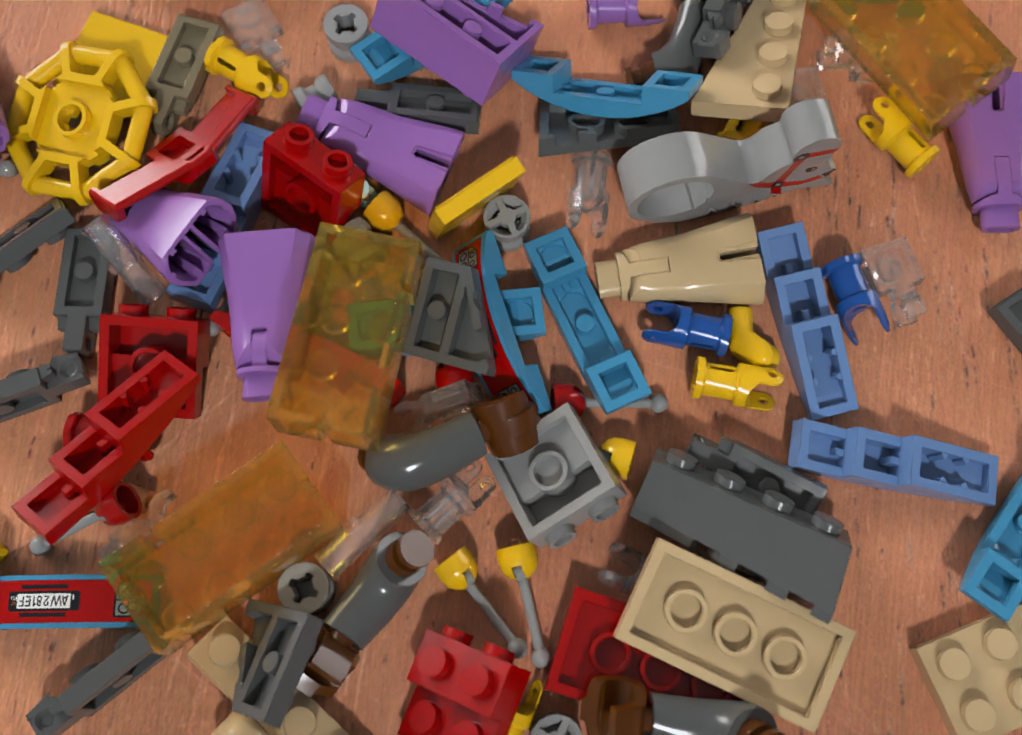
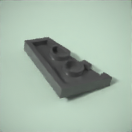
[538,100,680,157]

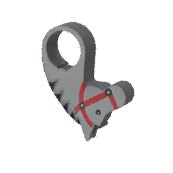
[617,98,842,223]

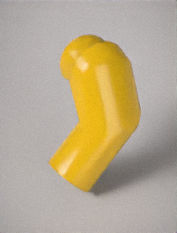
[728,306,781,369]

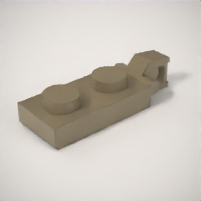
[145,14,225,137]

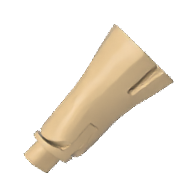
[594,213,766,305]

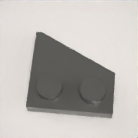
[403,257,496,377]
[232,598,324,729]

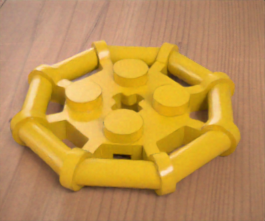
[6,40,158,206]

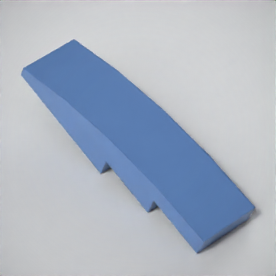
[166,122,274,313]
[756,221,859,420]
[788,418,999,506]

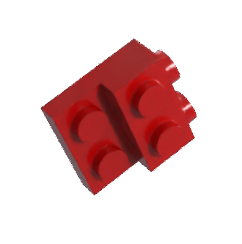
[261,121,366,256]
[98,303,210,419]
[397,624,531,735]

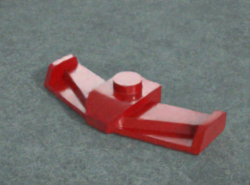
[89,84,260,222]

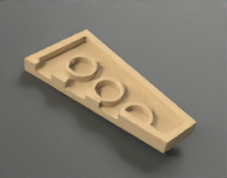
[691,0,807,122]

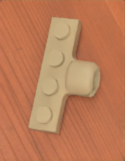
[186,615,349,735]

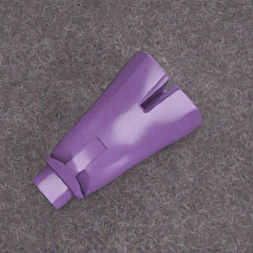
[937,72,1022,233]
[296,94,465,216]
[103,187,239,287]
[218,228,317,402]

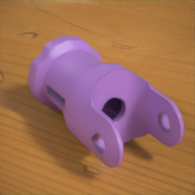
[586,0,666,30]

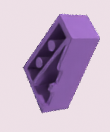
[370,0,544,106]

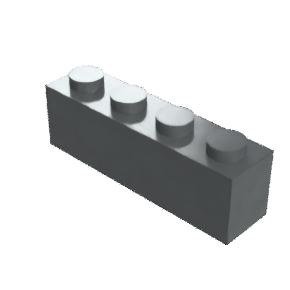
[629,447,852,624]

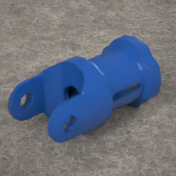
[821,253,890,346]
[641,301,733,357]

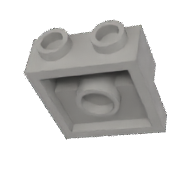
[485,402,627,549]

